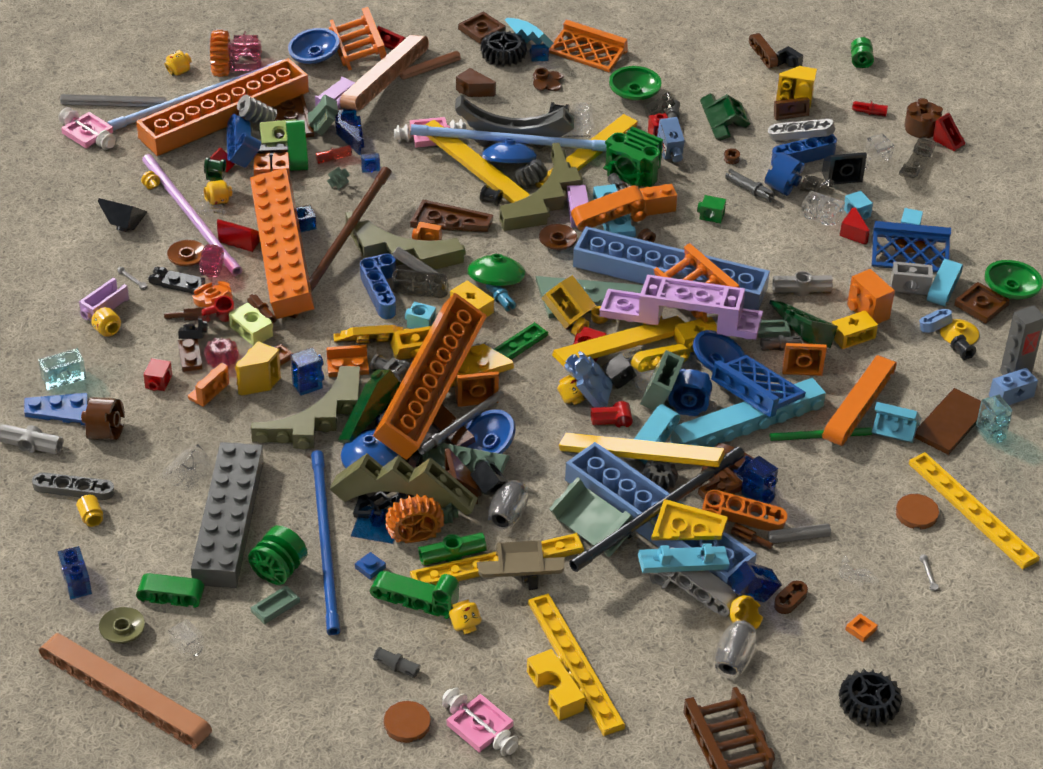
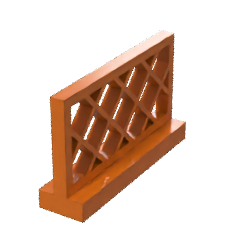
[548,19,628,72]

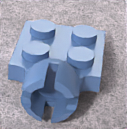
[564,351,613,408]

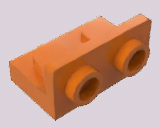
[326,345,369,377]
[188,363,229,407]

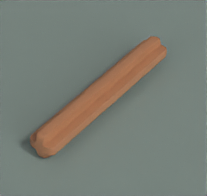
[399,51,461,80]

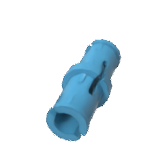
[486,284,516,311]

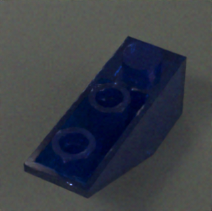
[335,110,364,155]

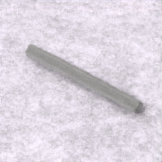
[60,94,167,107]

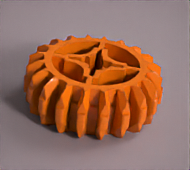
[210,30,231,77]
[385,494,444,543]

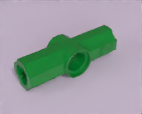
[418,533,487,565]

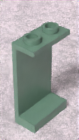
[549,477,634,558]

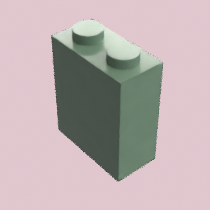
[640,350,685,411]

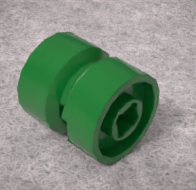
[850,37,874,68]

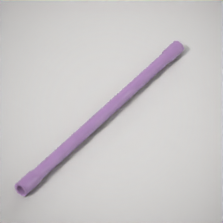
[142,154,242,276]

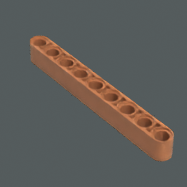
[340,35,429,111]
[39,633,212,749]

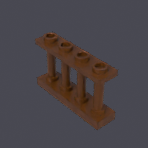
[683,687,775,769]

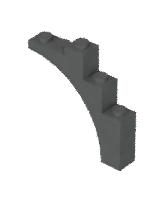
[455,95,574,149]

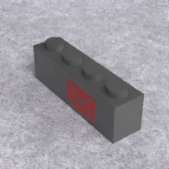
[1000,305,1043,375]

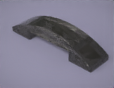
[899,138,936,180]

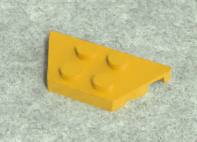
[333,325,409,344]
[451,344,514,387]

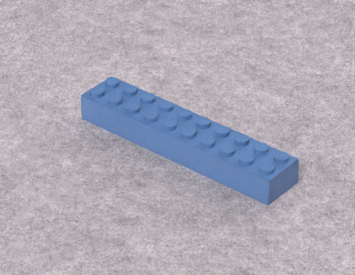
[573,226,770,310]
[565,442,757,589]

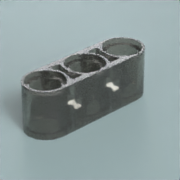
[392,270,448,299]

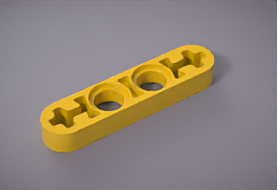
[631,344,691,372]

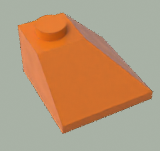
[782,343,827,376]

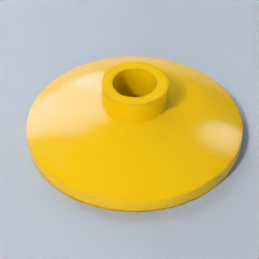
[940,319,979,345]

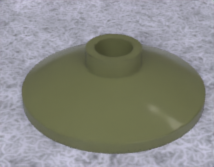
[99,607,145,644]

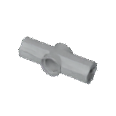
[772,271,833,297]
[0,424,64,454]

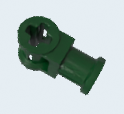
[204,157,226,181]

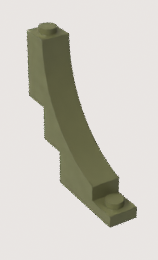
[345,211,466,270]
[329,453,478,516]

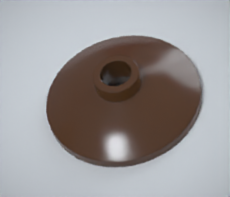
[539,224,577,250]

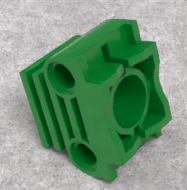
[603,126,663,188]

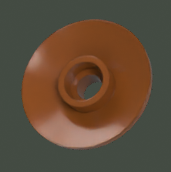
[167,240,206,266]

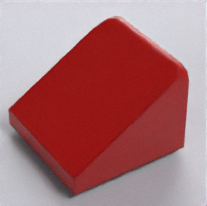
[210,148,235,172]

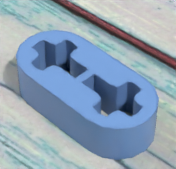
[919,309,953,333]

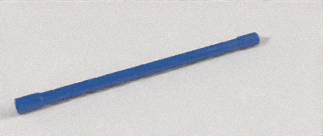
[311,450,340,635]

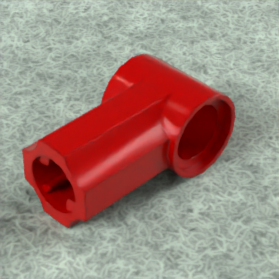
[591,401,633,428]

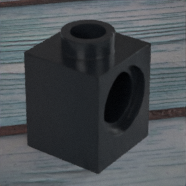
[601,353,637,389]
[470,461,508,495]

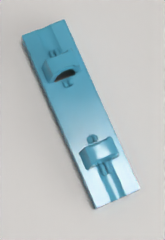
[638,543,730,573]

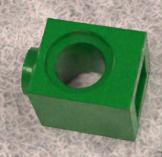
[697,195,727,224]

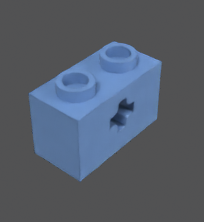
[989,368,1038,408]

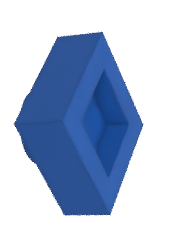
[355,552,386,580]

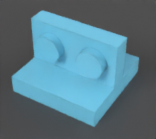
[872,402,922,443]

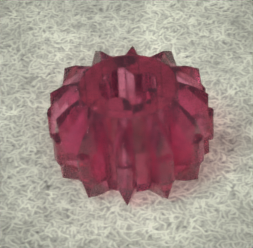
[199,244,225,278]
[204,337,239,368]

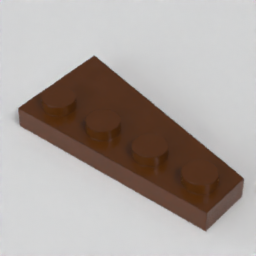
[410,199,494,232]

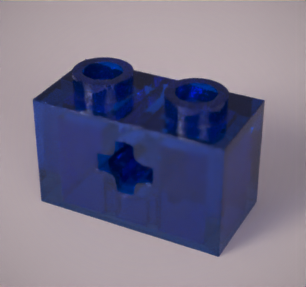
[290,347,324,396]
[741,455,778,504]
[57,546,92,600]
[728,561,782,602]

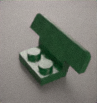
[700,93,751,141]

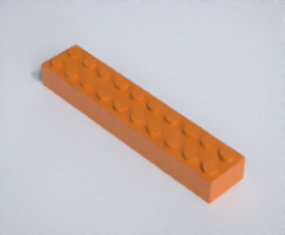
[136,58,309,156]
[250,168,315,319]
[373,292,487,460]

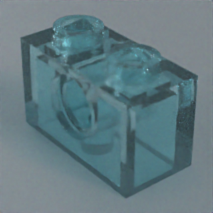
[38,348,86,390]
[975,394,1013,444]

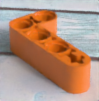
[571,185,648,231]
[702,490,787,531]

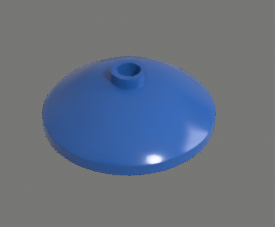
[288,28,340,64]
[482,139,537,163]
[693,330,748,372]
[465,409,516,454]
[341,429,401,468]

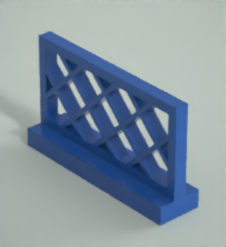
[871,221,951,272]
[711,355,806,418]

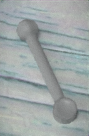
[117,267,147,289]
[920,554,939,591]

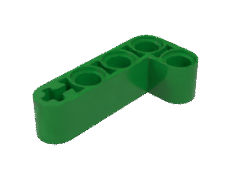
[370,571,459,619]

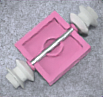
[59,107,116,150]
[394,117,466,148]
[442,688,518,756]

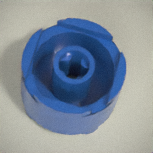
[765,152,805,196]
[668,369,712,417]

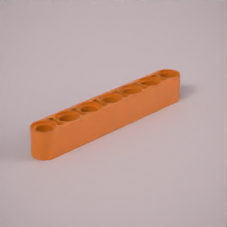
[822,355,897,446]

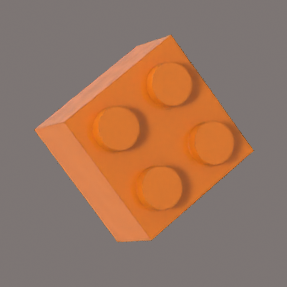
[847,269,895,324]

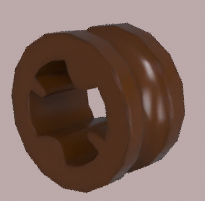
[724,148,740,165]
[637,228,656,243]

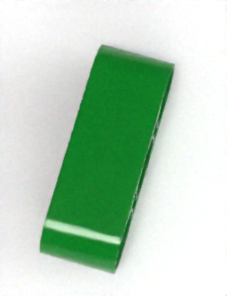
[286,120,308,171]
[136,573,205,608]

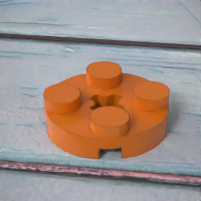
[192,281,233,308]

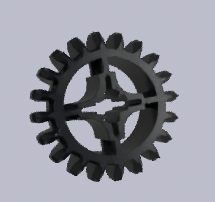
[481,30,527,67]
[838,668,902,727]

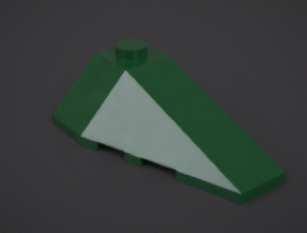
[769,300,838,349]
[338,369,401,443]

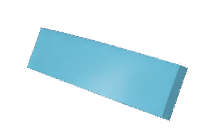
[505,18,554,48]

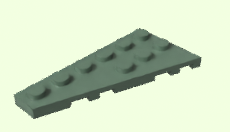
[536,276,643,318]

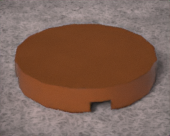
[896,494,939,529]
[383,701,431,743]

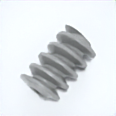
[237,95,277,126]

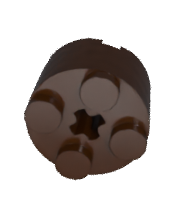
[904,98,943,138]
[81,397,125,440]

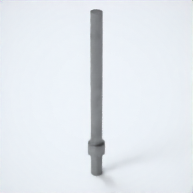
[418,390,504,454]

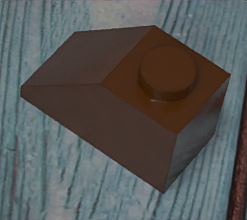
[456,68,496,97]

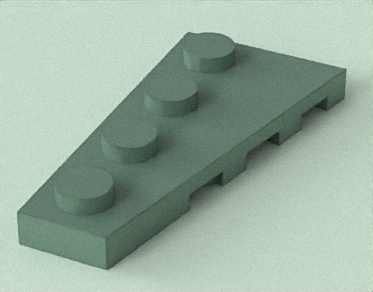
[422,443,510,474]

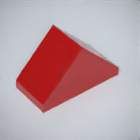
[933,112,966,151]
[840,207,870,244]

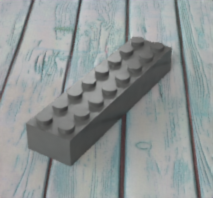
[191,442,264,588]

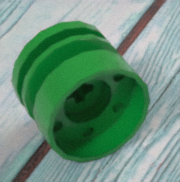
[248,525,308,585]

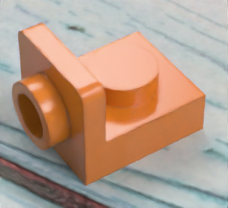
[412,222,442,241]

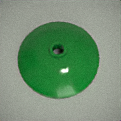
[609,66,662,101]
[468,254,526,286]
[984,260,1043,300]

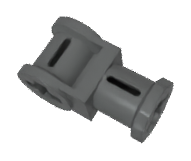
[370,353,410,383]

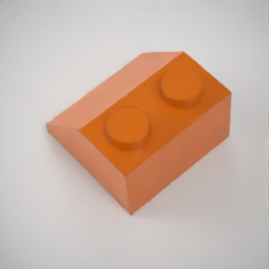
[640,184,677,216]
[454,371,499,407]

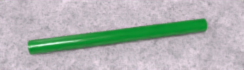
[769,427,872,441]

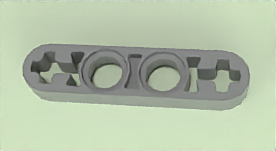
[768,119,836,141]

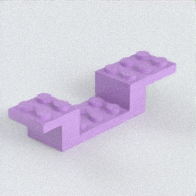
[599,275,763,340]

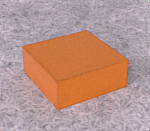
[845,613,878,642]

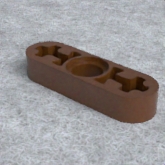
[749,33,778,68]

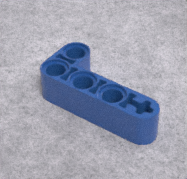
[227,114,261,168]
[771,134,837,166]
[360,254,396,319]

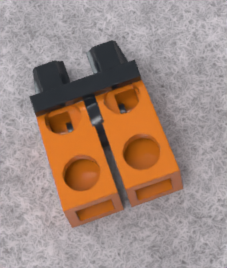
[253,144,290,178]

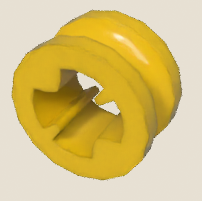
[141,171,160,190]
[591,306,608,324]

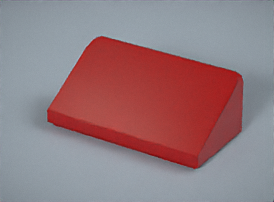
[377,26,406,50]

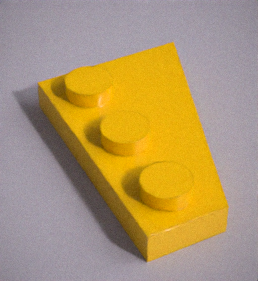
[651,499,728,540]

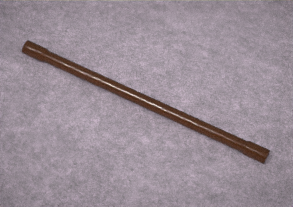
[290,167,392,318]

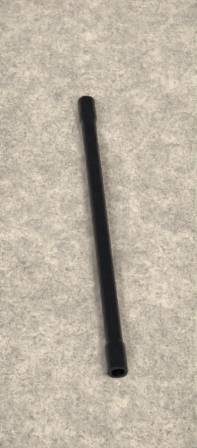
[569,447,745,572]

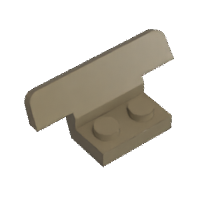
[477,540,564,578]

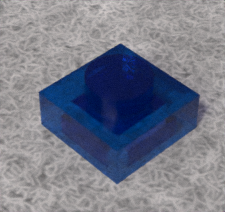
[361,153,380,173]

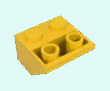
[776,66,817,108]
[542,275,596,329]
[235,341,281,396]

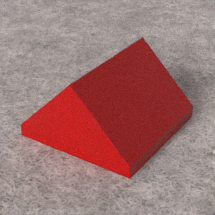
[217,219,260,252]

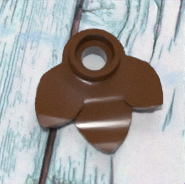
[533,68,564,91]

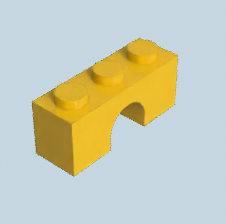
[527,649,586,721]

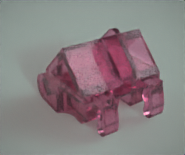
[229,31,262,72]

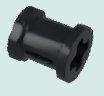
[480,185,503,206]
[950,335,976,360]

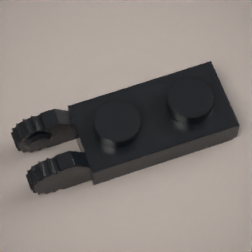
[148,266,206,294]

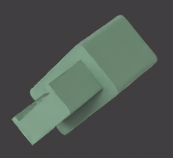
[308,95,338,136]

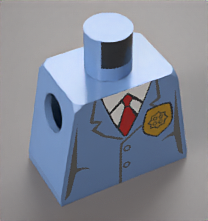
[657,117,685,162]

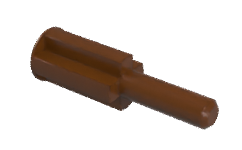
[164,308,204,321]
[731,522,773,549]

